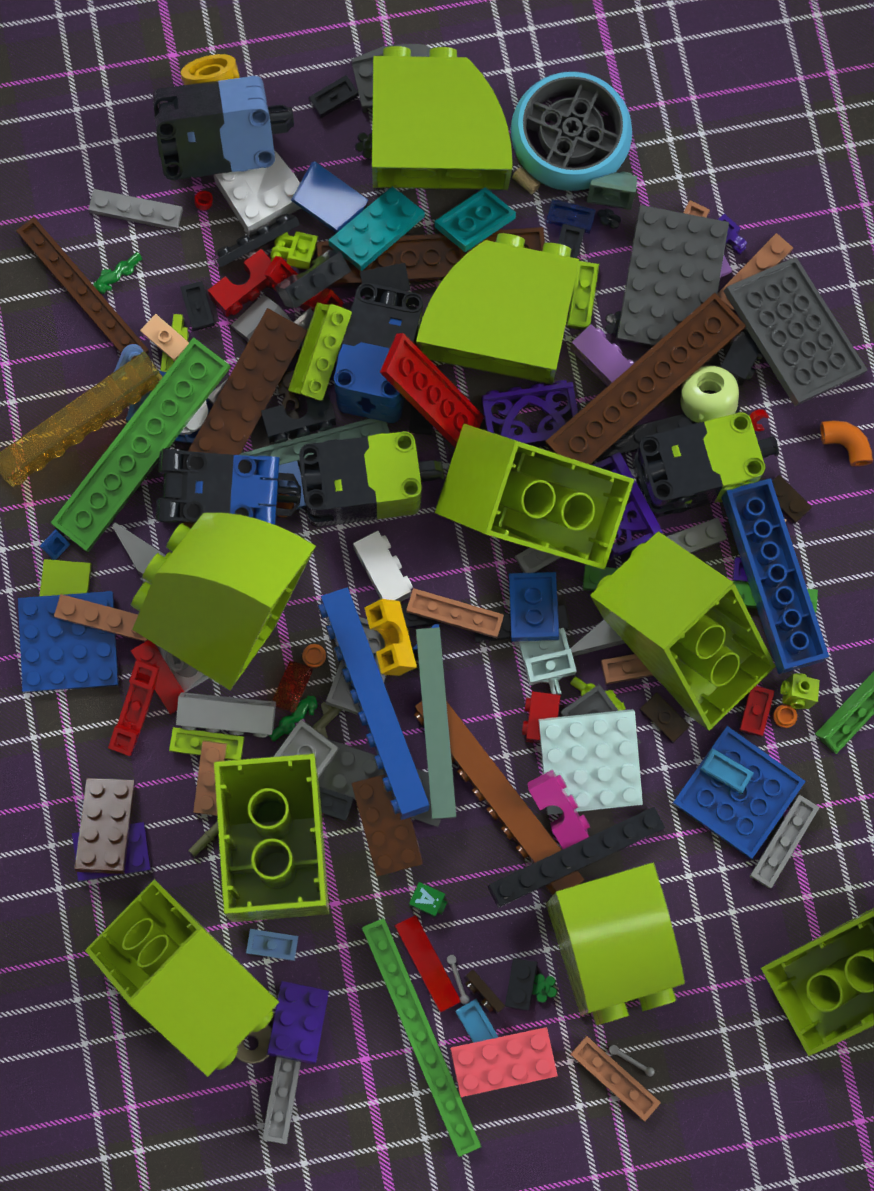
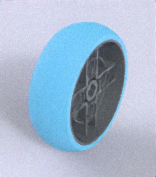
[511,72,632,191]

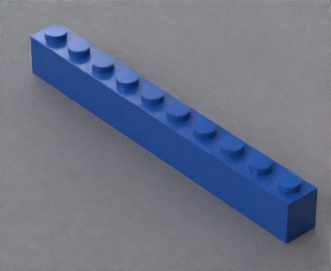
[318,587,429,820]

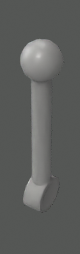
[447,955,470,1004]
[609,1045,655,1077]

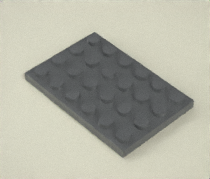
[616,205,729,347]
[723,257,868,406]

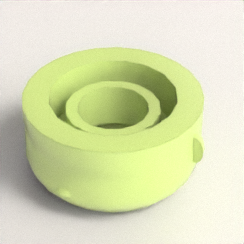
[681,366,739,423]

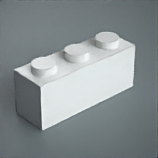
[353,531,413,602]

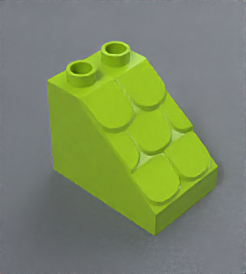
[435,424,635,570]
[590,531,776,731]
[761,908,874,1056]

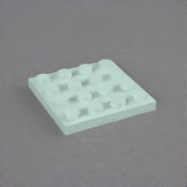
[538,709,643,815]

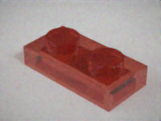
[272,660,313,713]

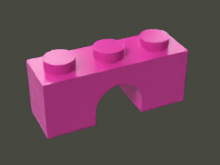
[528,769,590,849]

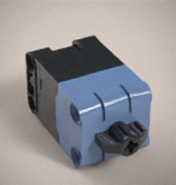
[153,76,294,180]

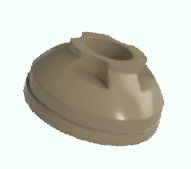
[236,1024,271,1064]

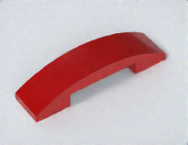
[108,660,159,756]

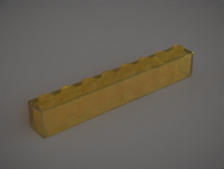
[0,351,163,487]

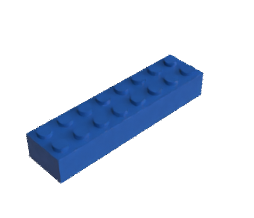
[721,478,829,674]

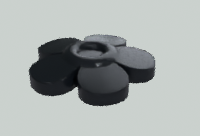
[355,132,372,159]
[597,208,621,229]
[605,311,621,337]

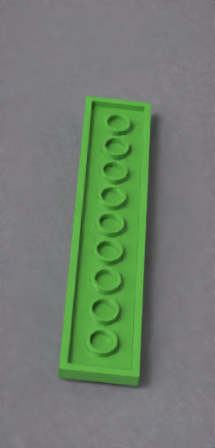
[51,337,231,552]

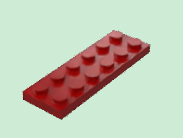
[380,333,484,448]

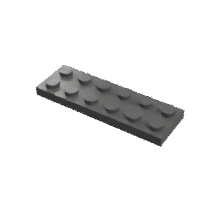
[318,739,441,827]

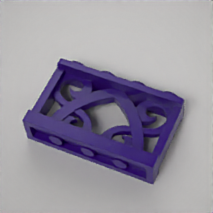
[481,380,578,447]
[593,452,663,561]

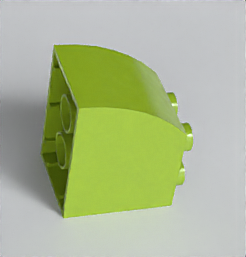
[372,46,512,190]
[416,233,579,385]
[131,513,316,690]
[214,754,329,922]
[546,863,685,1026]
[85,879,279,1077]

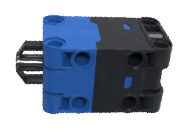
[155,449,301,525]

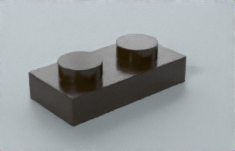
[772,475,812,525]
[464,969,505,1014]

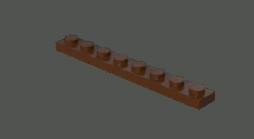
[16,217,150,361]

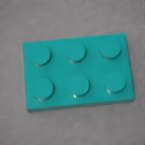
[435,188,516,252]

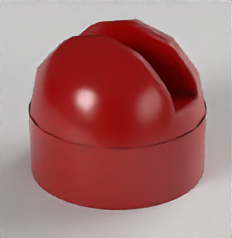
[195,191,213,211]

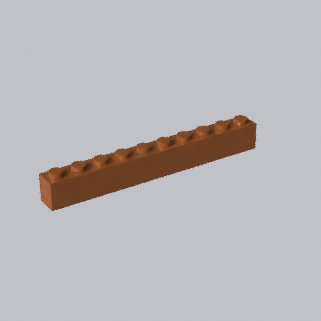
[414,701,584,896]

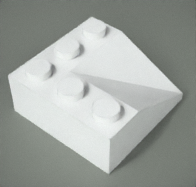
[214,150,300,237]

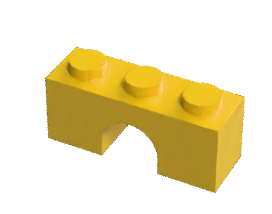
[364,599,417,676]

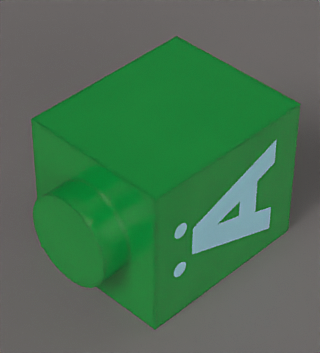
[409,882,448,918]

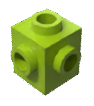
[780,673,820,709]

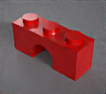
[208,249,273,318]

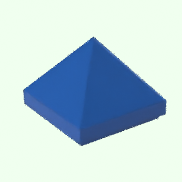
[40,529,70,560]

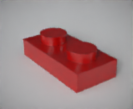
[739,686,774,737]

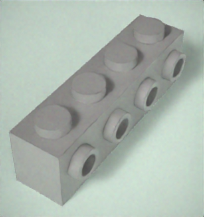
[176,692,276,737]

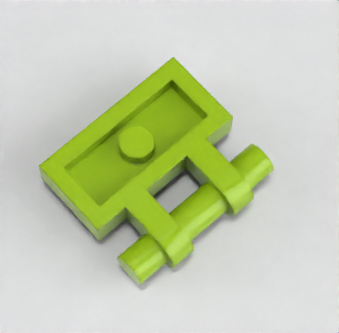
[270,231,318,270]

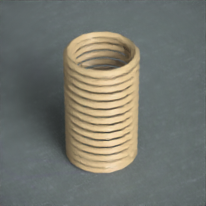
[512,167,540,194]

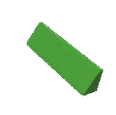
[815,671,874,754]

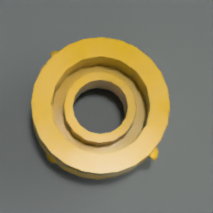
[181,54,240,85]

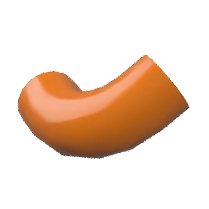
[820,421,873,466]

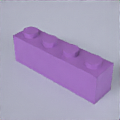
[570,324,634,387]

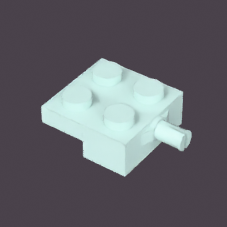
[518,628,576,695]

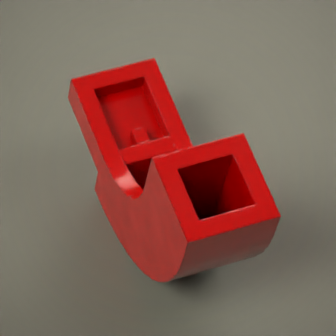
[263,256,344,312]

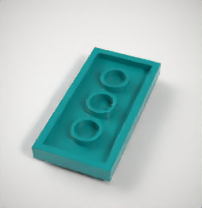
[329,186,425,271]

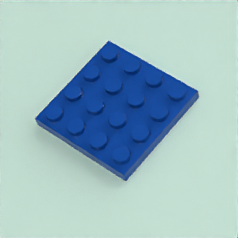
[18,591,119,693]
[672,726,806,859]

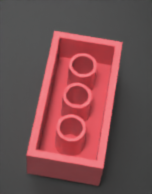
[450,1027,557,1097]

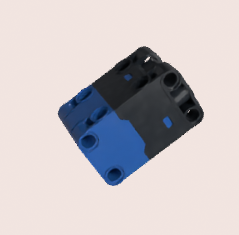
[334,283,423,423]

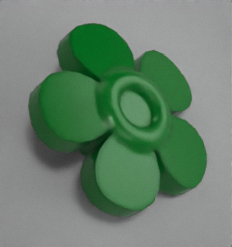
[533,974,557,1003]

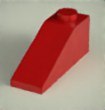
[131,640,184,715]

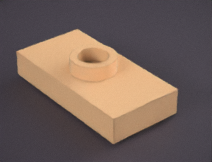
[140,314,189,362]

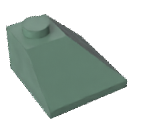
[587,172,637,210]

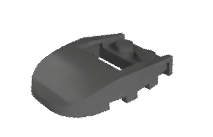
[351,44,432,112]

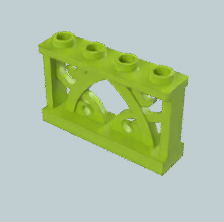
[288,303,352,400]

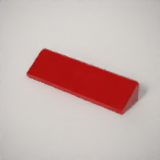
[395,915,461,1013]

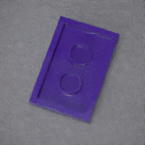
[72,822,151,882]
[266,981,329,1065]

